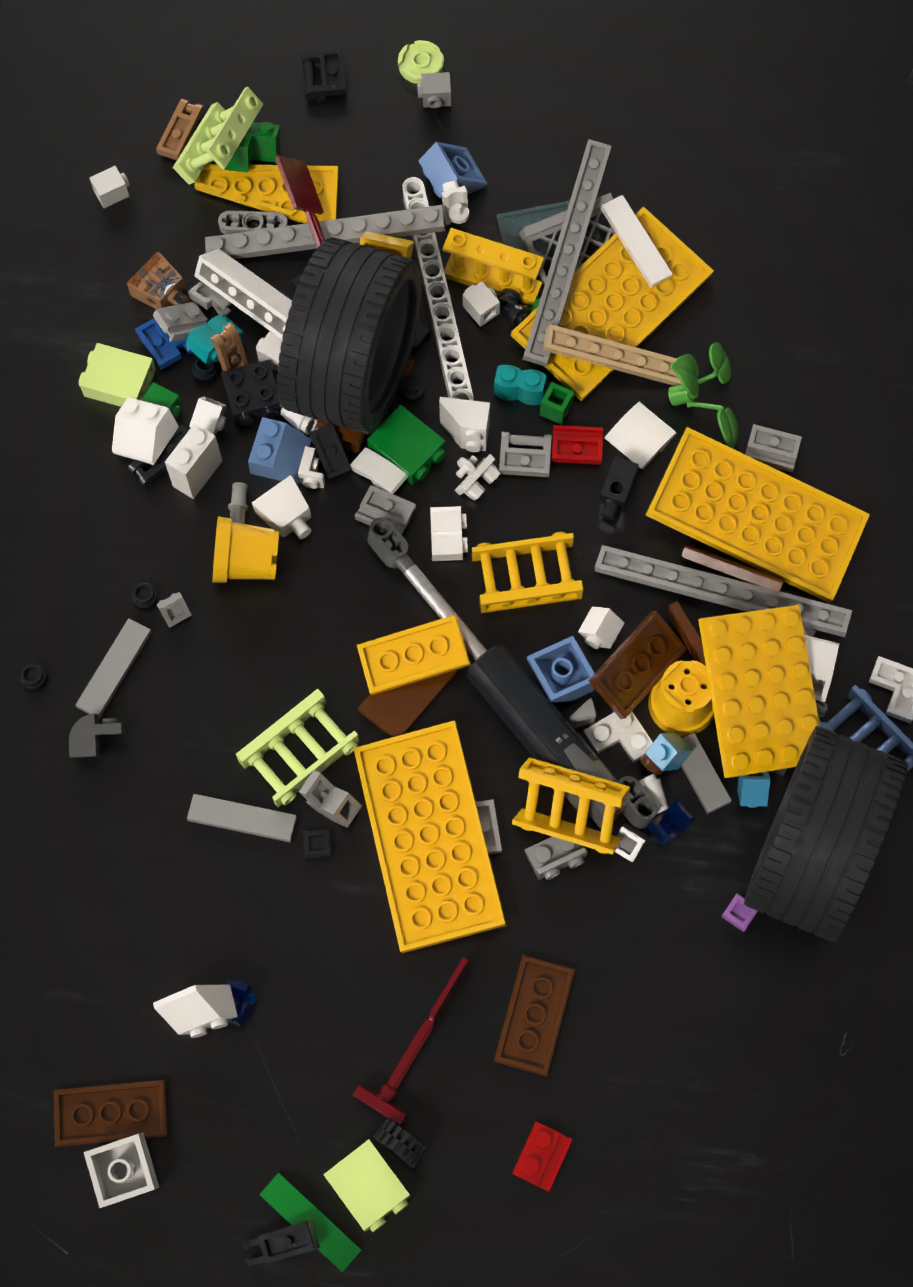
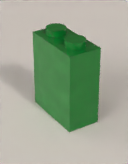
[367,405,446,485]

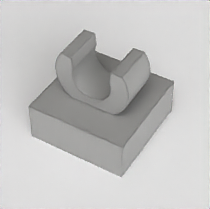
[157,592,192,628]

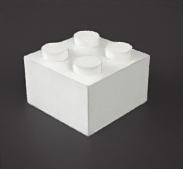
[84,1133,159,1208]

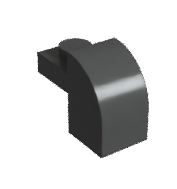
[69,714,126,758]

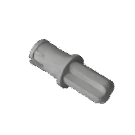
[228,482,248,524]

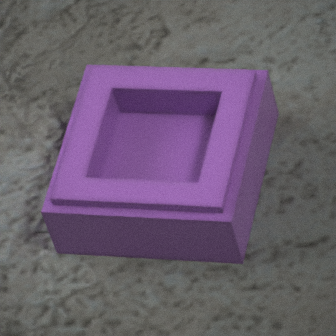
[721,894,758,932]

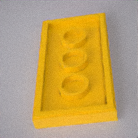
[357,614,471,695]

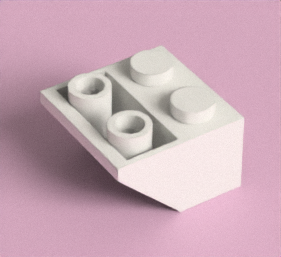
[805,635,839,702]

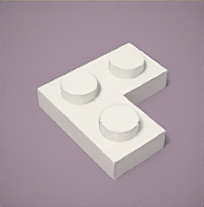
[869,656,913,723]
[583,712,653,763]

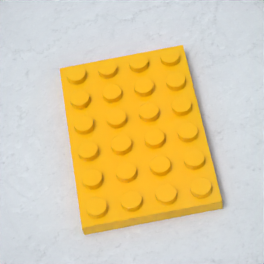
[698,605,820,778]

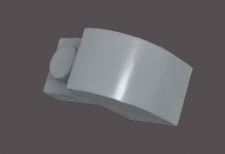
[299,770,362,828]

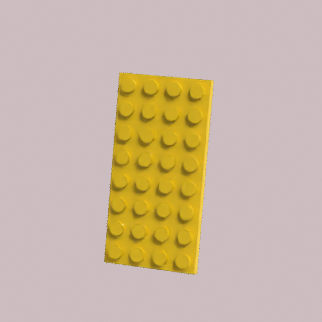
[511,207,714,402]
[646,427,870,603]
[353,720,507,953]

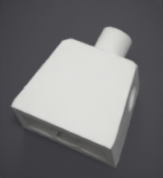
[252,475,311,539]

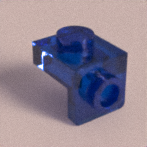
[646,800,694,846]
[224,979,257,1027]

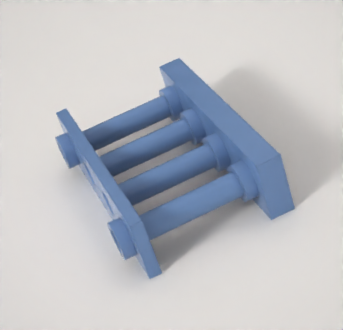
[819,685,913,772]

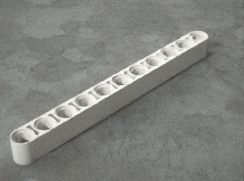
[403,177,473,401]

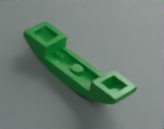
[259,1173,362,1272]

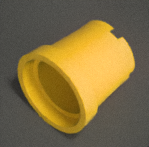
[212,516,279,583]
[648,660,714,736]

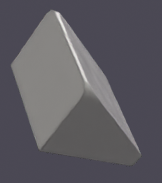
[569,698,596,728]
[615,823,648,862]

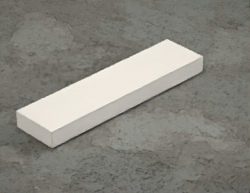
[601,195,672,288]

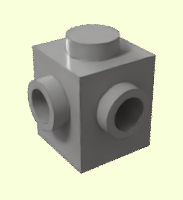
[417,72,451,108]

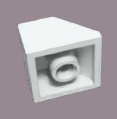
[112,397,179,465]
[439,397,490,452]
[153,985,238,1038]

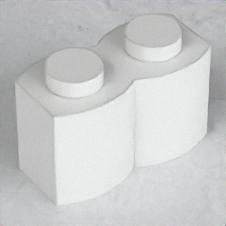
[430,506,468,561]

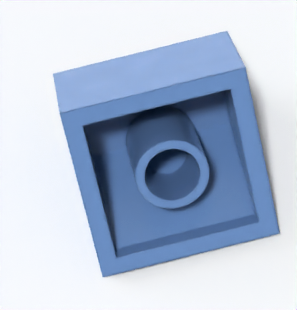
[419,142,487,198]
[248,417,312,485]
[527,636,595,702]

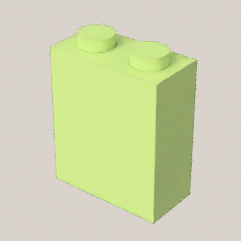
[79,343,156,407]
[324,1139,410,1232]

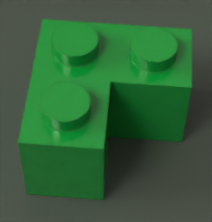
[225,122,281,173]

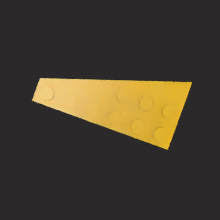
[194,164,339,224]

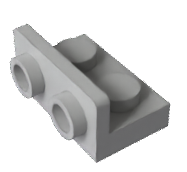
[525,837,588,880]

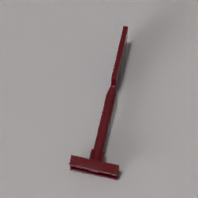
[275,155,325,247]
[353,957,471,1125]

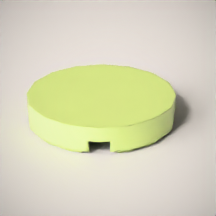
[398,40,444,84]

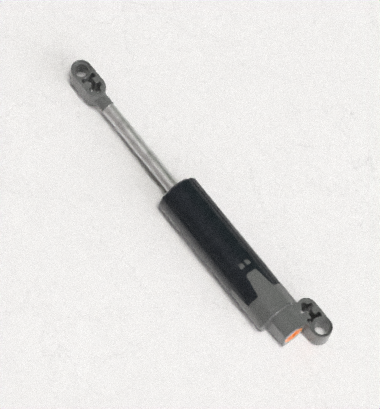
[367,517,658,829]

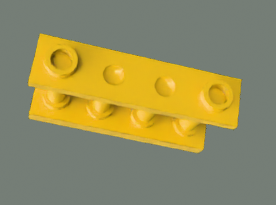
[443,228,544,306]
[472,532,583,613]
[512,757,630,855]

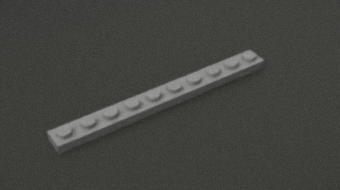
[522,139,611,366]
[205,205,445,260]
[595,545,852,637]

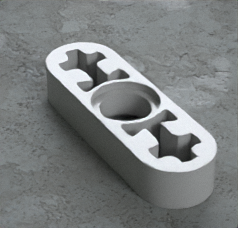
[218,211,288,235]

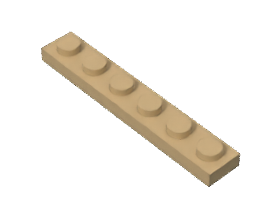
[543,324,682,386]

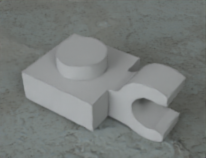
[188,281,231,317]

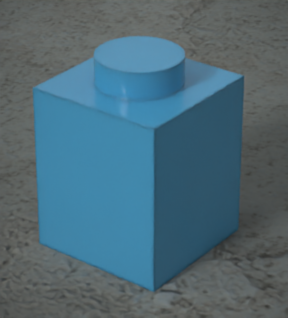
[645,732,693,771]
[737,771,770,808]

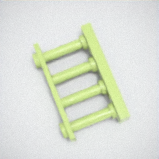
[173,87,263,185]
[236,689,359,807]

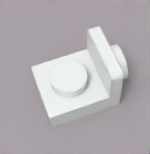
[298,446,325,489]

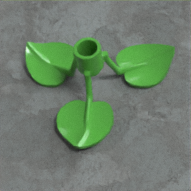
[668,342,739,449]

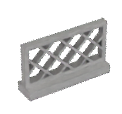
[519,193,615,285]

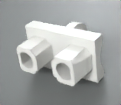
[442,180,469,225]
[455,454,501,501]

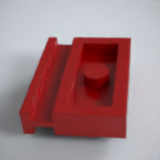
[551,425,603,465]
[512,1122,573,1192]

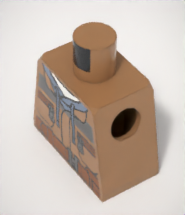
[127,252,189,309]

